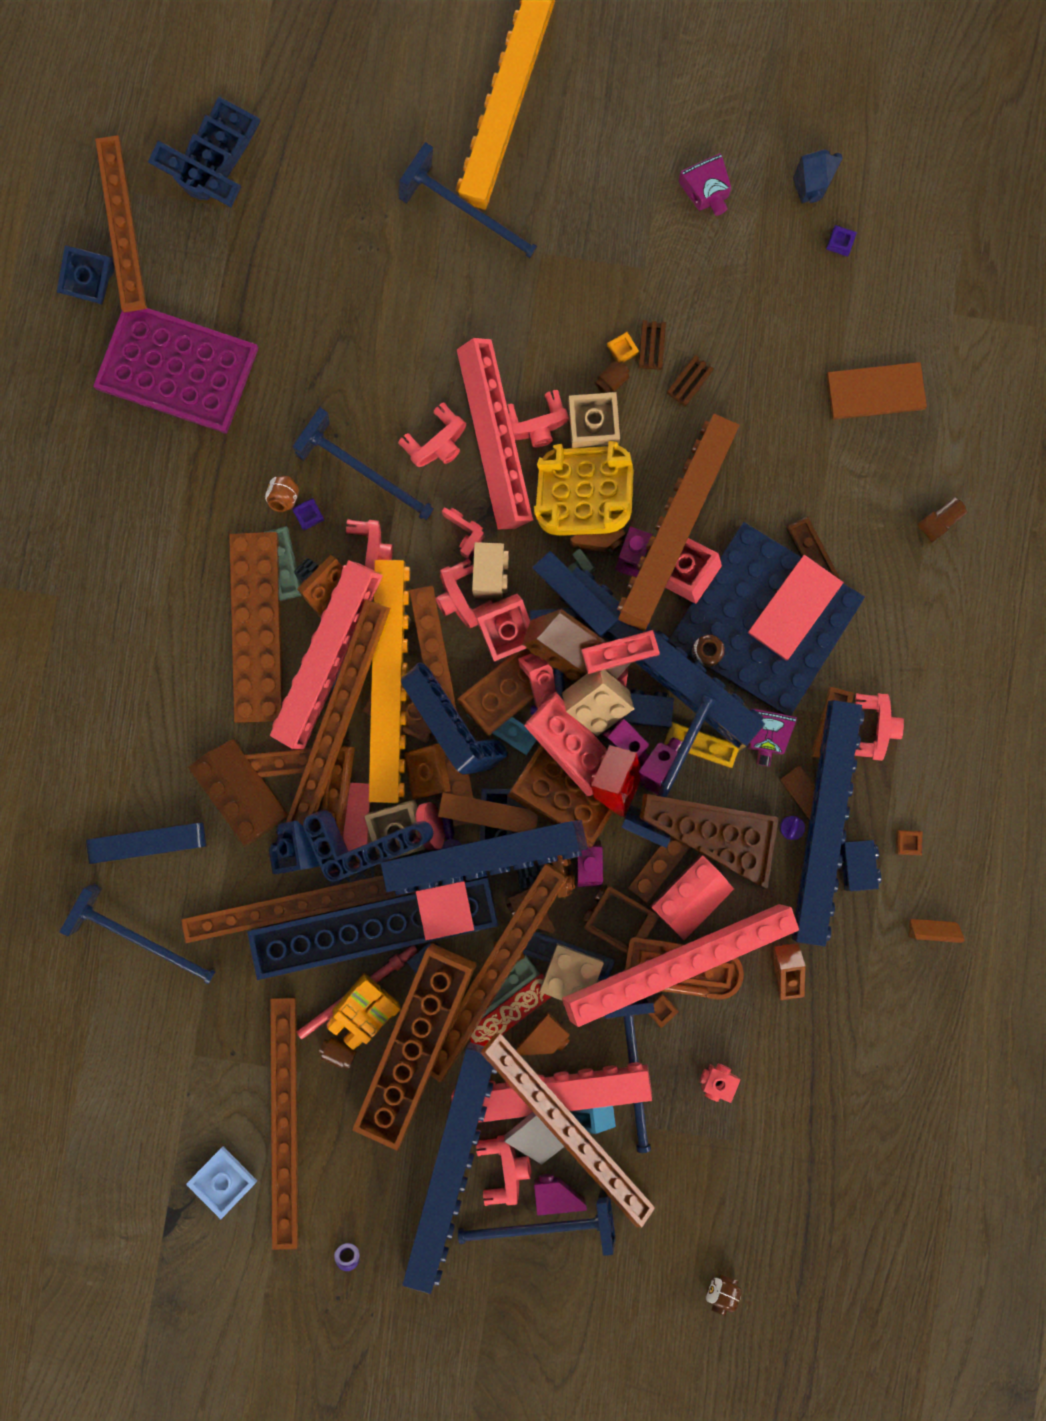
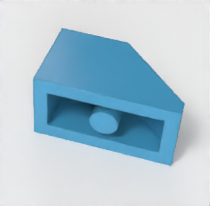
[570,1106,616,1134]

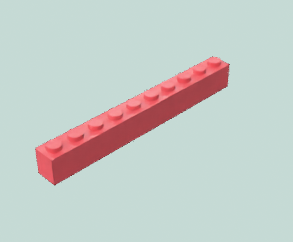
[562,904,799,1027]

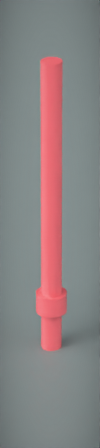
[297,945,419,1039]

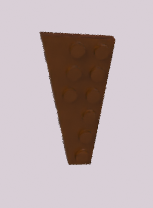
[640,794,779,889]

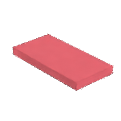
[748,555,844,661]
[524,692,607,796]

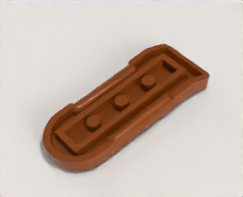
[625,937,744,1000]

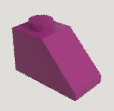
[534,1174,587,1215]

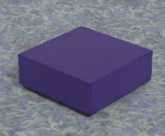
[826,225,857,257]
[292,498,324,531]

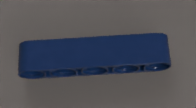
[86,823,206,864]

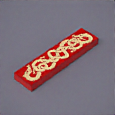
[469,973,552,1046]

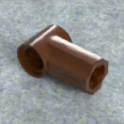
[917,497,968,543]

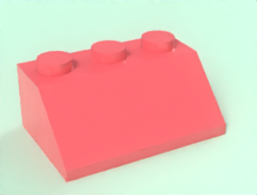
[649,855,734,940]

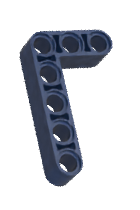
[401,662,508,774]
[303,810,434,882]

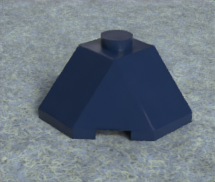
[793,150,843,203]
[269,821,320,875]

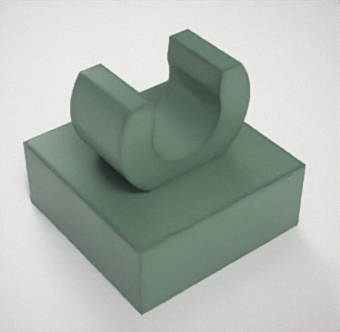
[567,549,596,573]

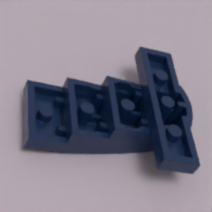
[148,96,261,208]

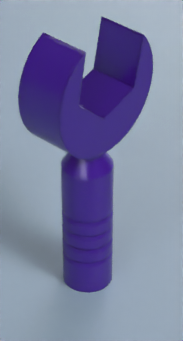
[440,817,462,850]

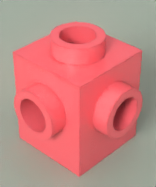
[699,1063,740,1103]

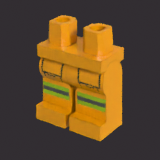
[327,973,401,1050]

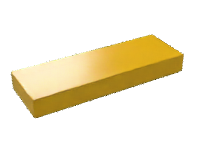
[664,722,739,768]

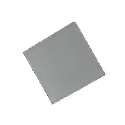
[504,1112,564,1165]

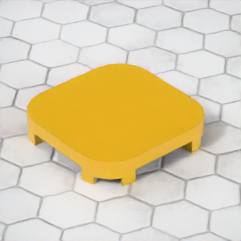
[534,441,634,536]

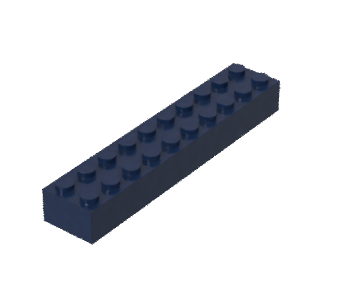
[559,567,765,752]
[247,877,499,980]

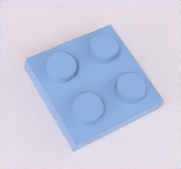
[186,1146,257,1219]

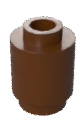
[595,361,630,393]
[319,1037,357,1070]

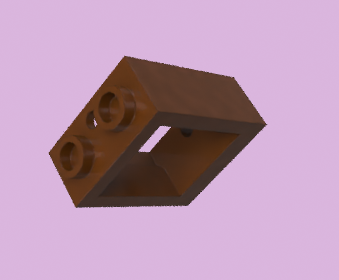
[582,885,659,954]

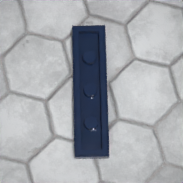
[533,551,618,637]
[523,931,615,981]

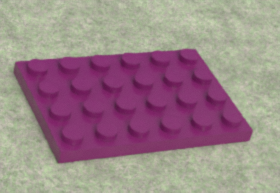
[93,308,259,434]

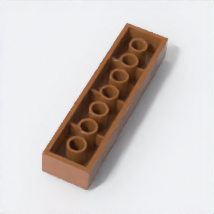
[352,943,477,1151]

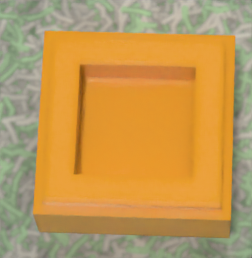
[607,332,639,363]

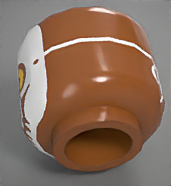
[265,476,299,512]

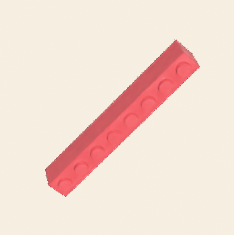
[456,338,533,529]
[270,560,383,749]
[451,1062,652,1123]

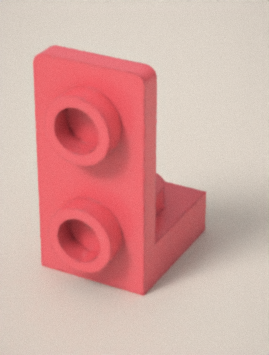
[442,507,485,559]
[518,653,555,709]

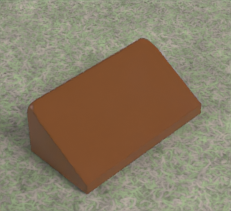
[909,919,964,943]

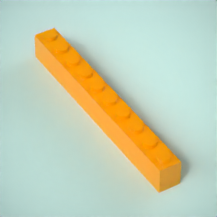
[456,0,555,210]
[369,560,410,803]

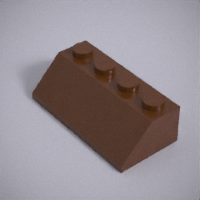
[522,609,631,682]
[188,739,289,846]

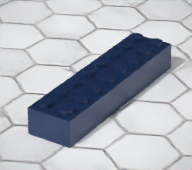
[381,820,588,895]

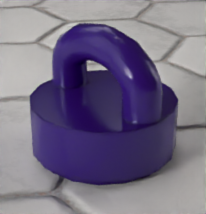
[779,816,805,840]

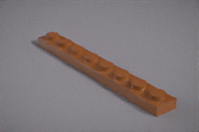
[95,135,147,313]

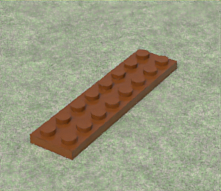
[230,532,283,723]

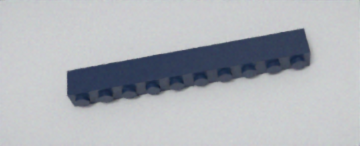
[791,700,864,947]
[402,1042,497,1294]

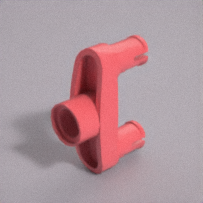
[508,390,569,448]
[398,403,466,467]
[342,519,393,570]
[436,558,493,629]
[854,693,904,761]
[476,1135,531,1206]

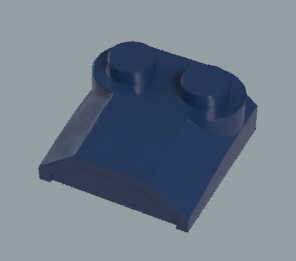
[57,245,115,305]

